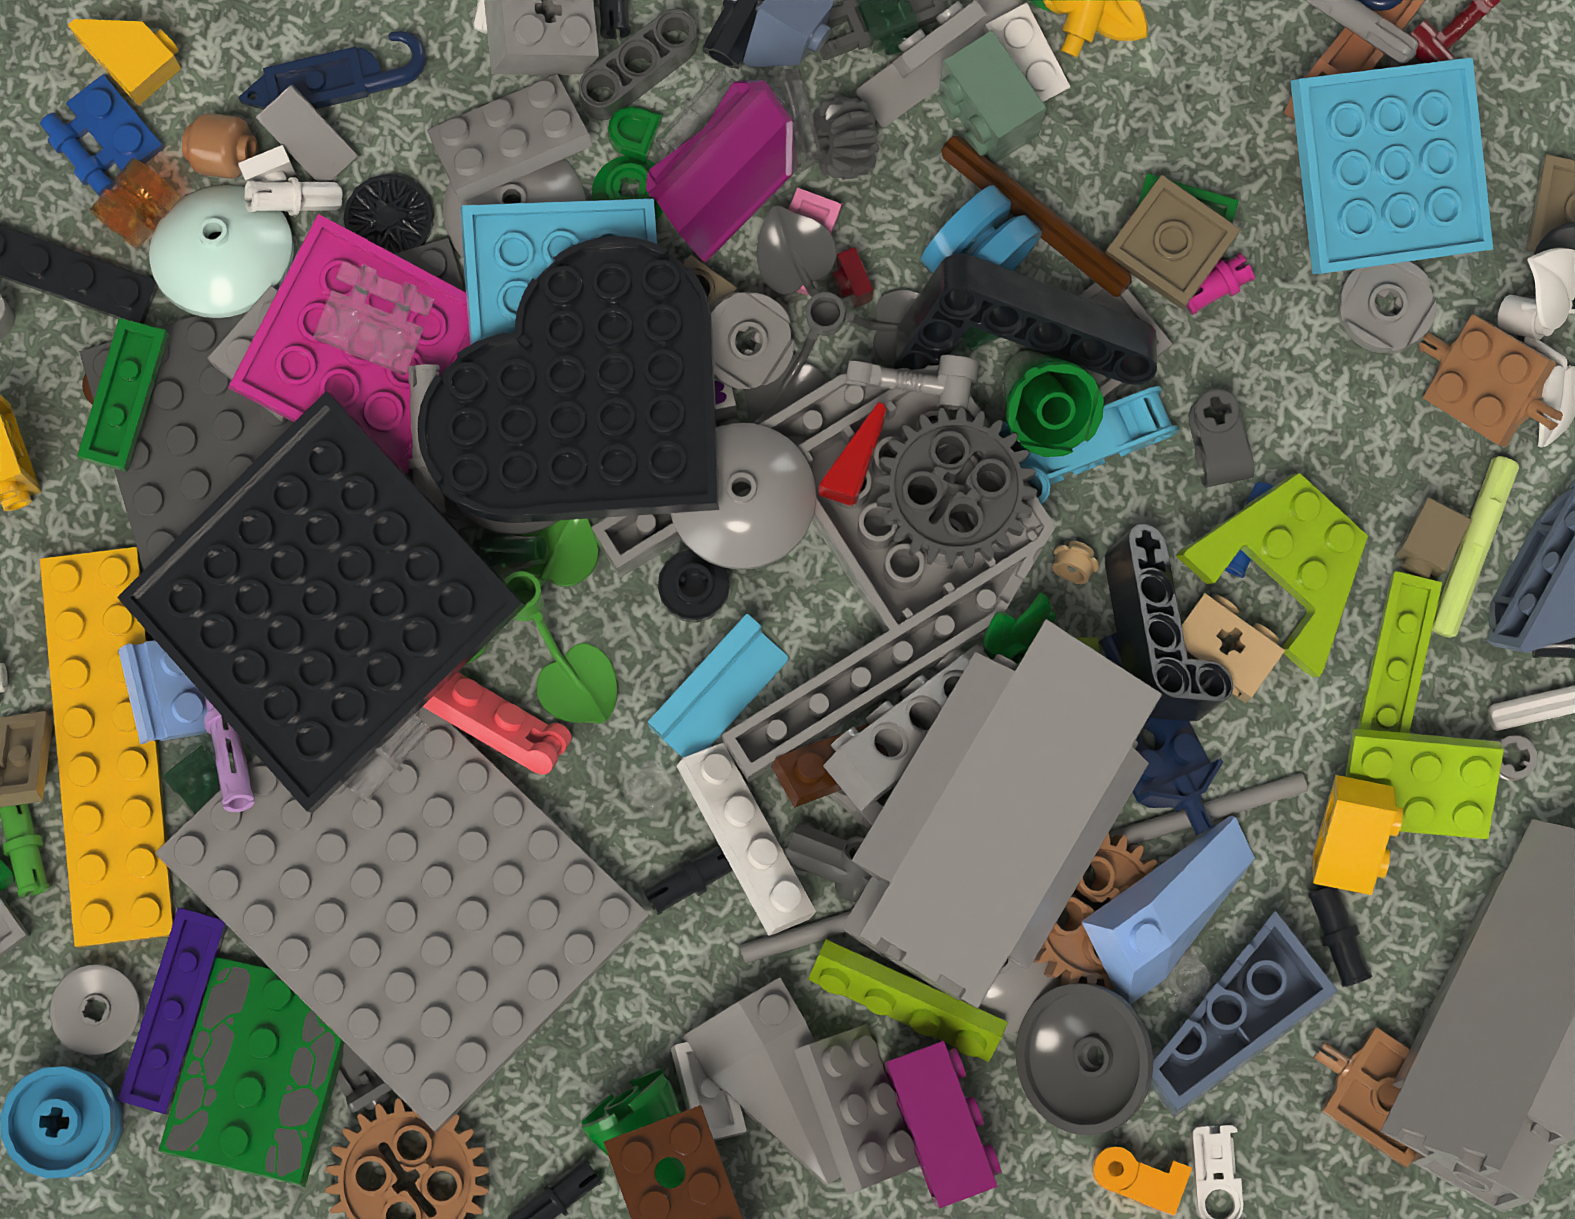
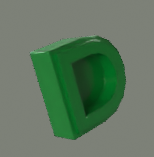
[608,106,662,163]

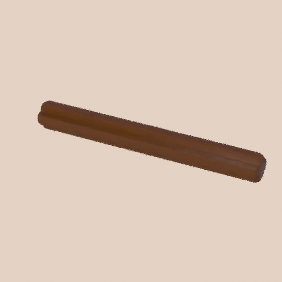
[941,135,1132,297]

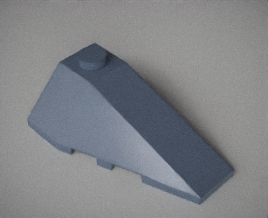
[743,0,834,67]

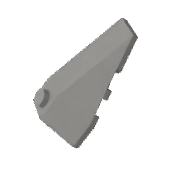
[683,978,840,1186]

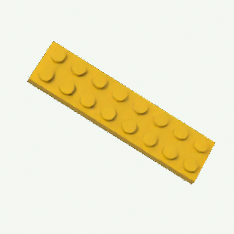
[40,547,175,948]

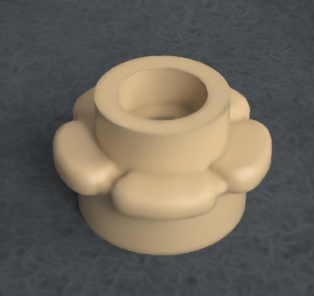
[1052,541,1099,584]

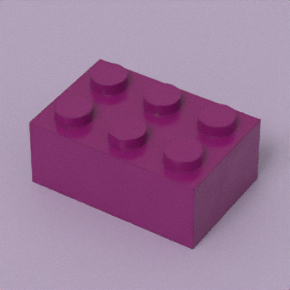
[883,1041,1002,1208]

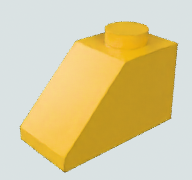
[68,19,181,106]

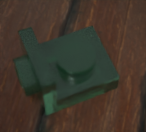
[162,745,221,814]

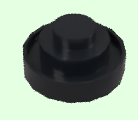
[658,549,730,623]

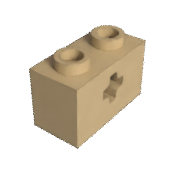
[1181,593,1285,703]

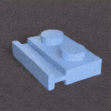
[118,641,208,744]

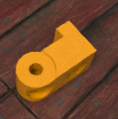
[1092,1146,1192,1216]

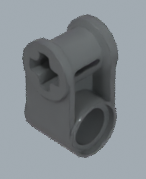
[1188,389,1254,488]

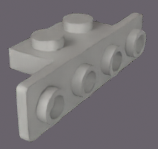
[855,0,1022,128]

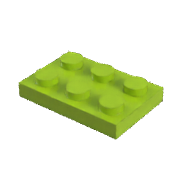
[1345,728,1504,839]

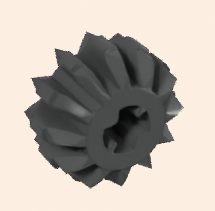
[810,97,880,180]

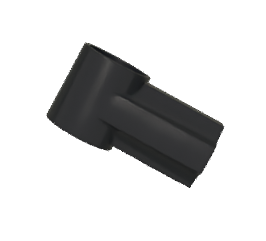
[703,0,764,70]

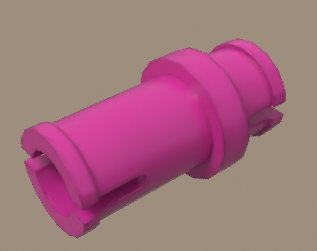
[1186,253,1255,315]

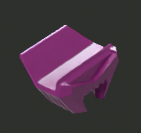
[646,80,798,263]

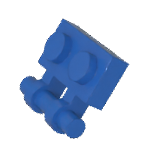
[40,74,164,196]

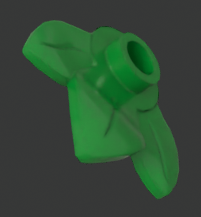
[983,592,1057,665]

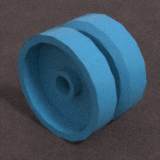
[920,185,1042,274]
[0,1066,123,1179]

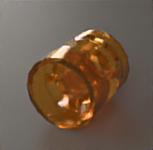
[89,158,181,249]

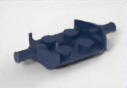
[1098,633,1223,836]

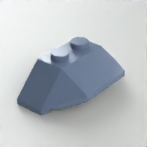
[1487,479,1575,653]

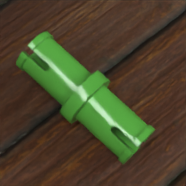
[0,804,50,898]

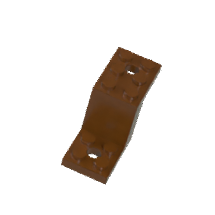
[604,1105,745,1219]

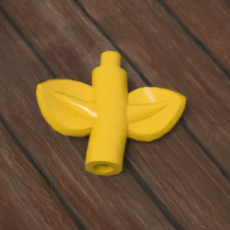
[1043,0,1149,58]

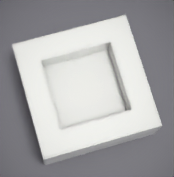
[238,145,296,183]

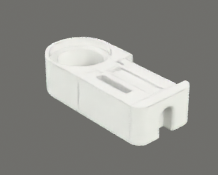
[1190,1125,1243,1219]

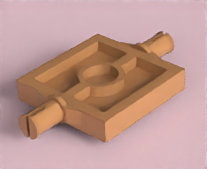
[1419,314,1563,447]
[1313,1027,1416,1167]

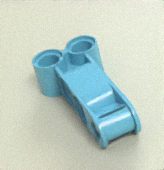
[999,386,1179,506]

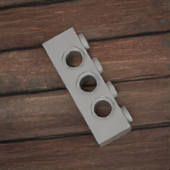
[823,644,990,812]

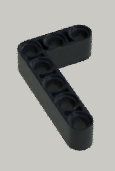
[894,253,1157,385]

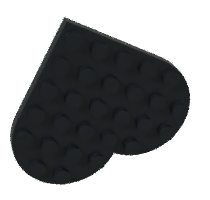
[417,236,719,523]

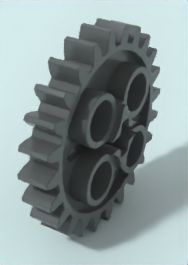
[875,407,1037,569]

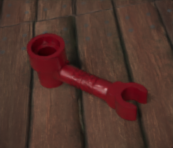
[1409,0,1501,64]

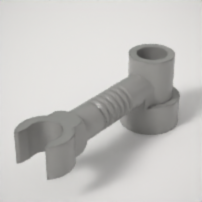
[846,355,979,411]

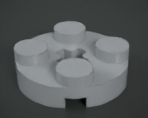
[1338,261,1437,354]
[709,292,794,389]

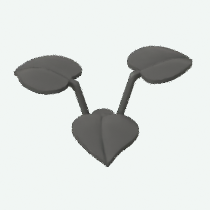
[743,205,920,425]

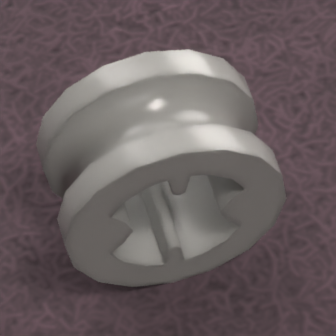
[1499,735,1538,781]

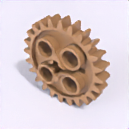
[1033,832,1158,990]
[325,1097,489,1219]

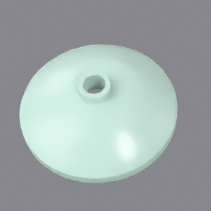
[149,185,294,318]

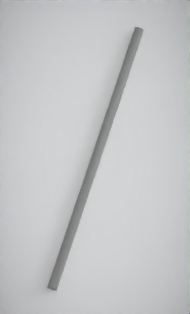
[739,773,1308,964]

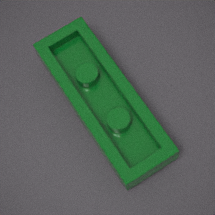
[77,318,169,472]

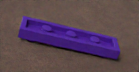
[117,907,227,1115]

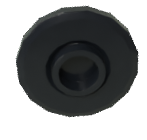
[343,174,434,254]

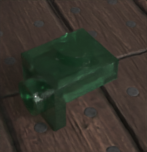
[855,0,919,55]

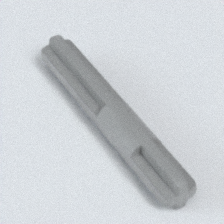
[1305,0,1419,64]

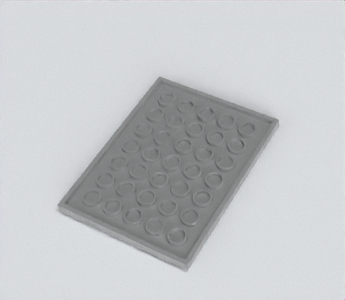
[155,707,650,1134]

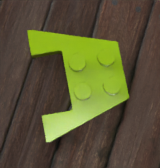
[1175,473,1368,678]

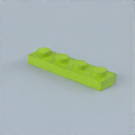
[1357,571,1442,733]
[808,939,1008,1062]

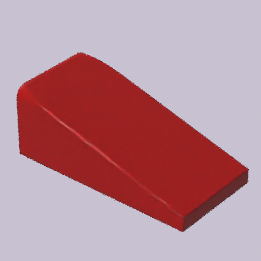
[818,402,887,507]

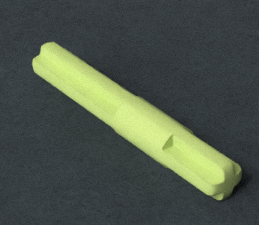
[1432,456,1519,638]

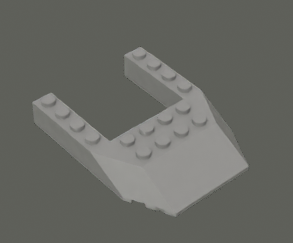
[591,365,1056,783]

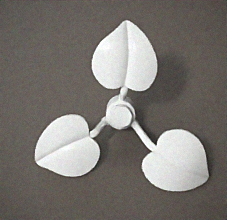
[1498,248,1575,447]

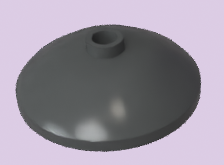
[1016,983,1153,1135]

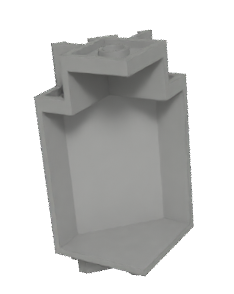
[841,619,1162,1008]
[1380,819,1575,1212]

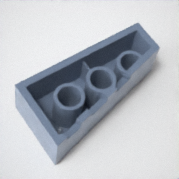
[1150,911,1338,1118]

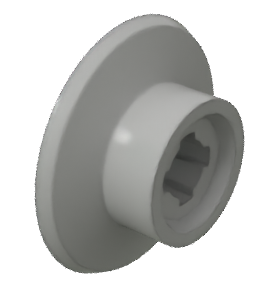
[49,965,140,1055]

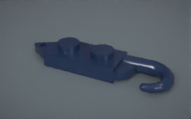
[239,31,426,110]

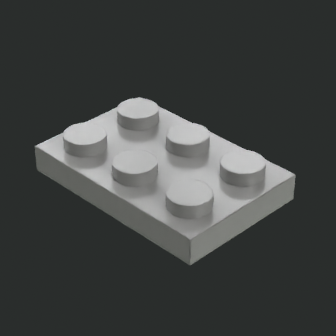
[427,74,593,203]
[794,1024,920,1195]

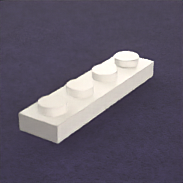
[677,743,816,936]

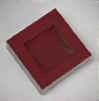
[832,247,874,308]

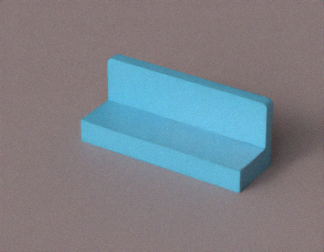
[648,614,789,758]

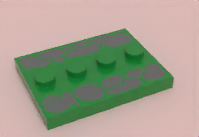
[158,957,344,1187]

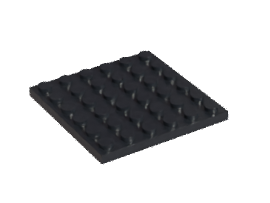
[117,391,526,813]

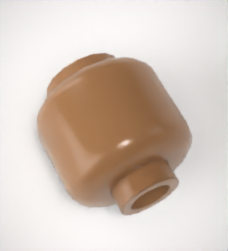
[182,113,258,179]

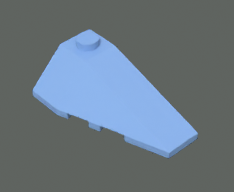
[1081,816,1255,1005]

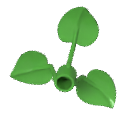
[466,519,618,724]

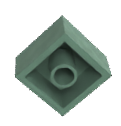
[937,30,1047,164]

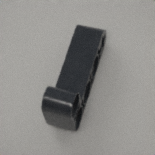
[1105,524,1233,721]

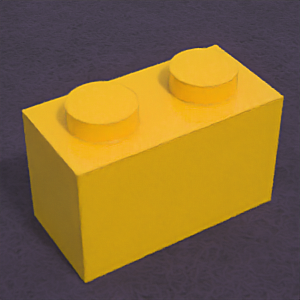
[1312,775,1403,895]

